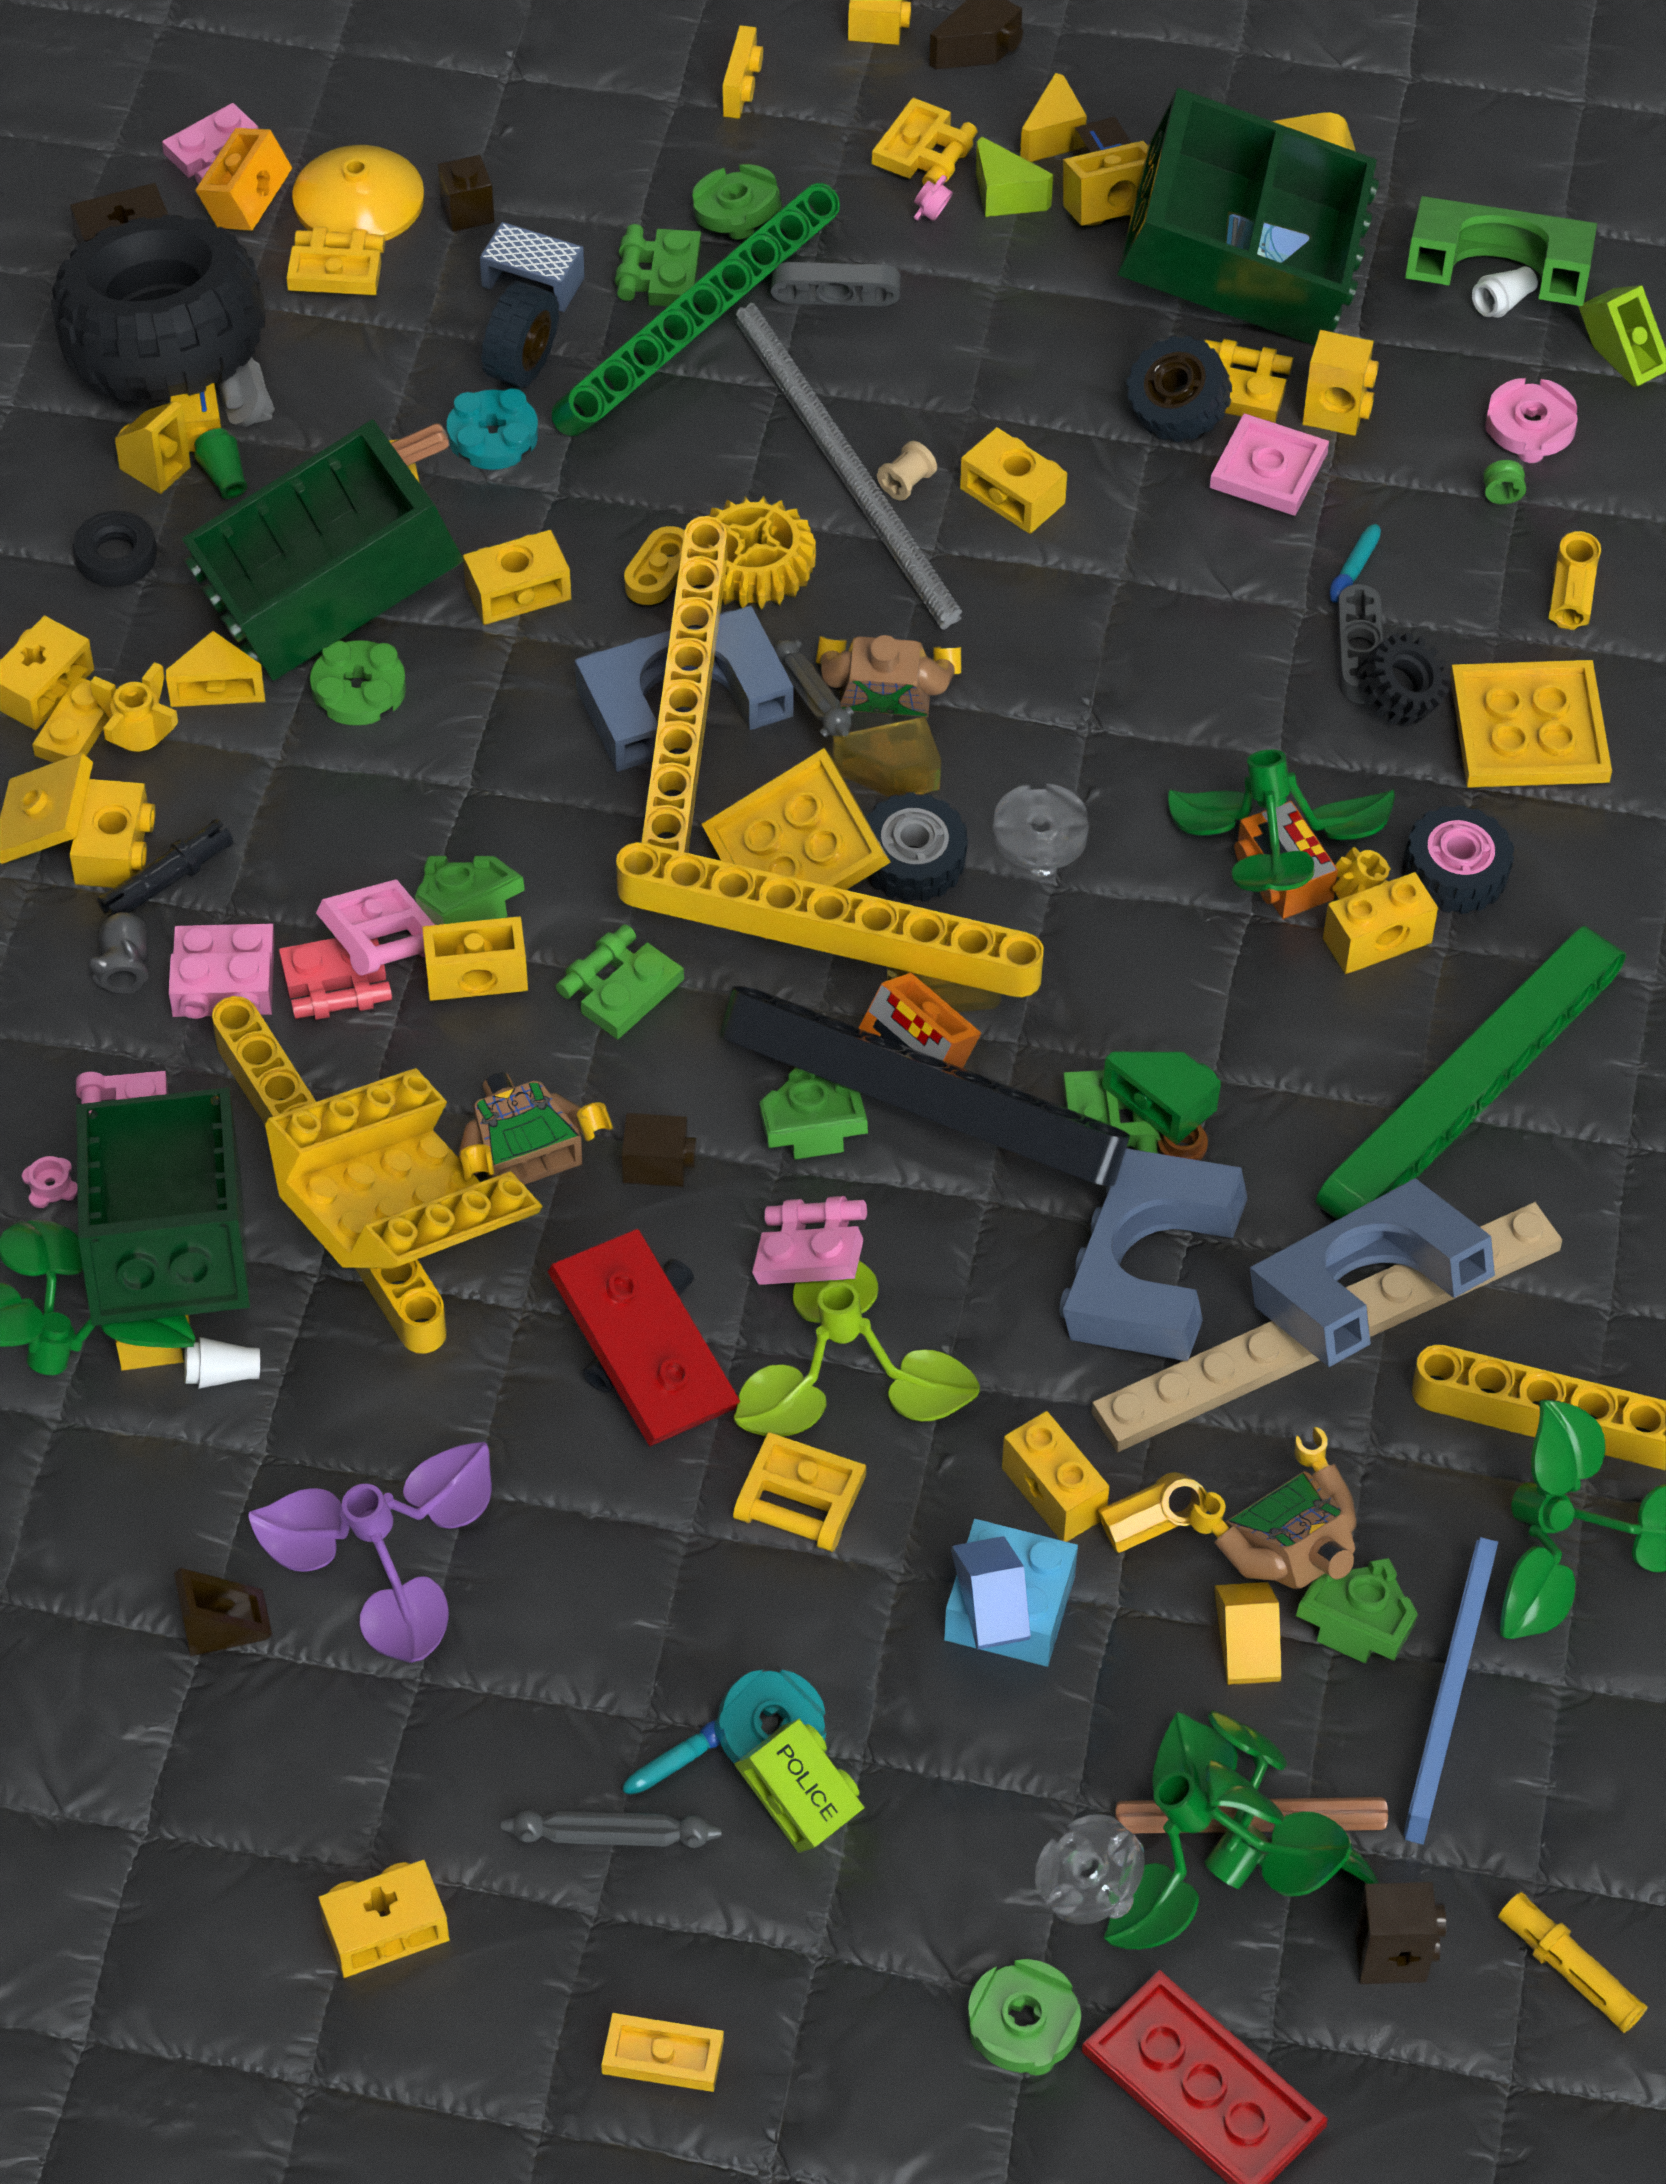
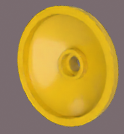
[292,145,424,241]

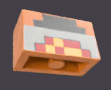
[1234,801,1338,919]
[859,972,981,1068]

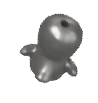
[88,912,149,993]

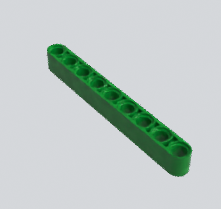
[551,183,840,436]
[1316,926,1626,1220]

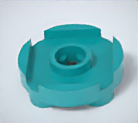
[447,388,538,470]
[714,1669,826,1763]

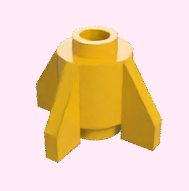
[90,662,178,752]

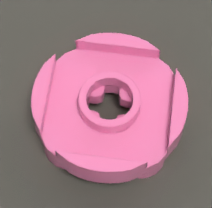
[1485,378,1578,463]

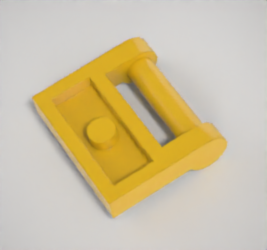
[733,1432,866,1552]

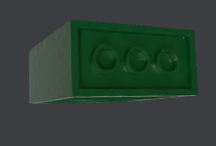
[1117,87,1379,346]

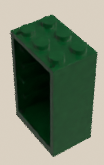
[181,419,464,681]
[76,1087,250,1326]

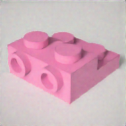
[169,924,275,1019]

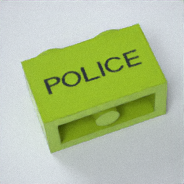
[734,1718,864,1853]

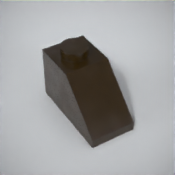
[929,0,1024,69]

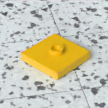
[0,752,93,864]

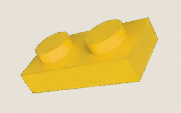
[723,25,763,119]
[32,676,117,763]
[601,2013,724,2092]

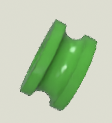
[1483,460,1526,504]

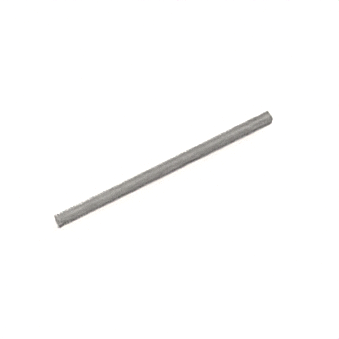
[735,302,962,630]

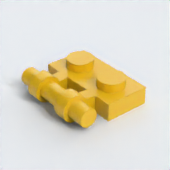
[872,98,978,185]
[286,227,385,295]
[1205,338,1293,423]

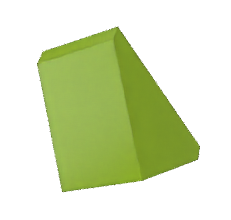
[975,137,1053,217]

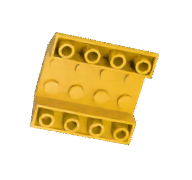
[265,1068,543,1268]

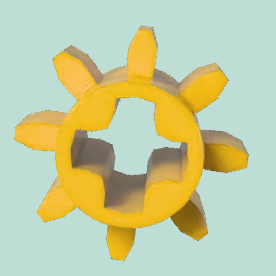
[1332,847,1391,899]

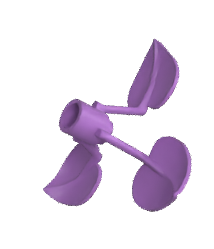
[248,1442,492,1663]

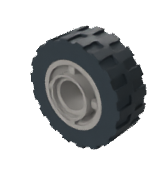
[866,792,968,902]

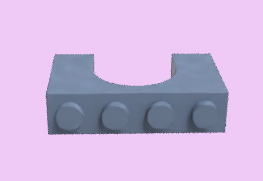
[575,605,793,772]
[1059,1148,1248,1361]
[1250,1178,1495,1367]

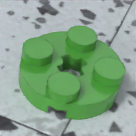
[692,164,782,239]
[310,640,406,725]
[968,1959,1081,2076]

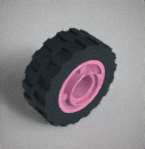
[1402,805,1514,914]

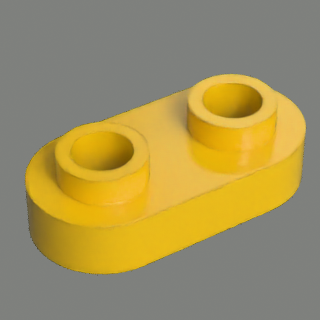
[624,526,685,605]

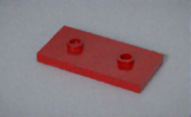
[547,1229,741,1447]
[1082,1970,1328,2184]

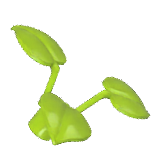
[734,1261,980,1437]

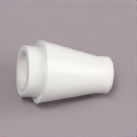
[1472,266,1538,318]
[184,1337,260,1389]

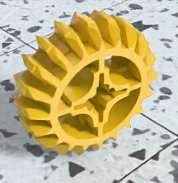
[699,496,816,610]

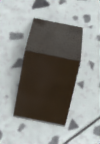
[174,1568,272,1656]

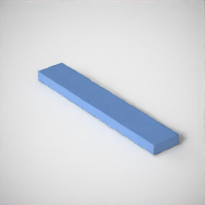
[1403,1537,1498,1845]

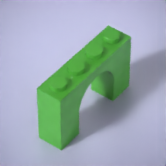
[1405,196,1597,306]

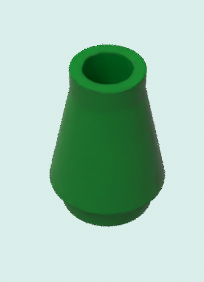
[194,428,248,499]

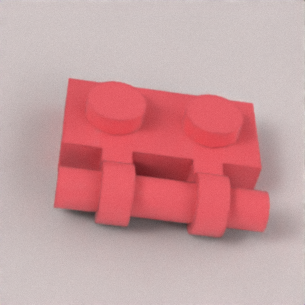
[279,938,392,1020]

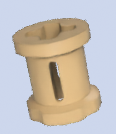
[877,441,937,501]

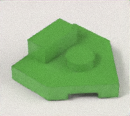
[415,856,525,925]
[759,1067,868,1160]
[1296,1558,1418,1664]

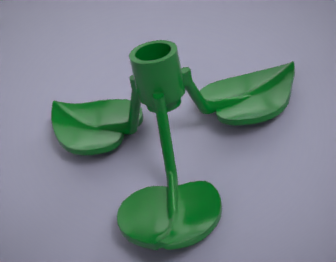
[1168,749,1395,892]
[0,1220,195,1375]
[1500,1400,1666,1639]
[1204,1710,1379,1889]
[1103,1712,1352,1950]

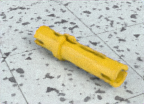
[1498,1892,1648,2033]

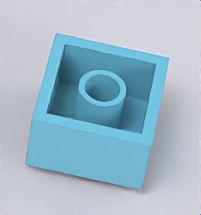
[944,1518,1078,1667]

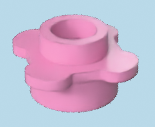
[914,175,953,221]
[22,1156,78,1208]

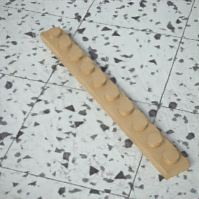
[1091,1202,1563,1453]

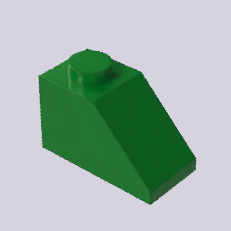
[1102,1052,1221,1145]

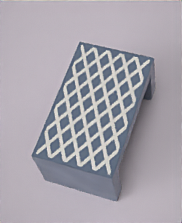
[480,222,585,312]

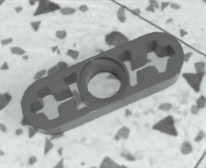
[771,262,901,307]
[1337,584,1383,704]

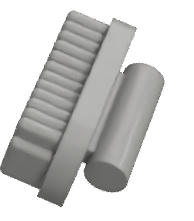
[217,357,275,427]

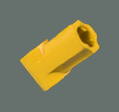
[1548,531,1601,630]
[1098,1472,1207,1553]

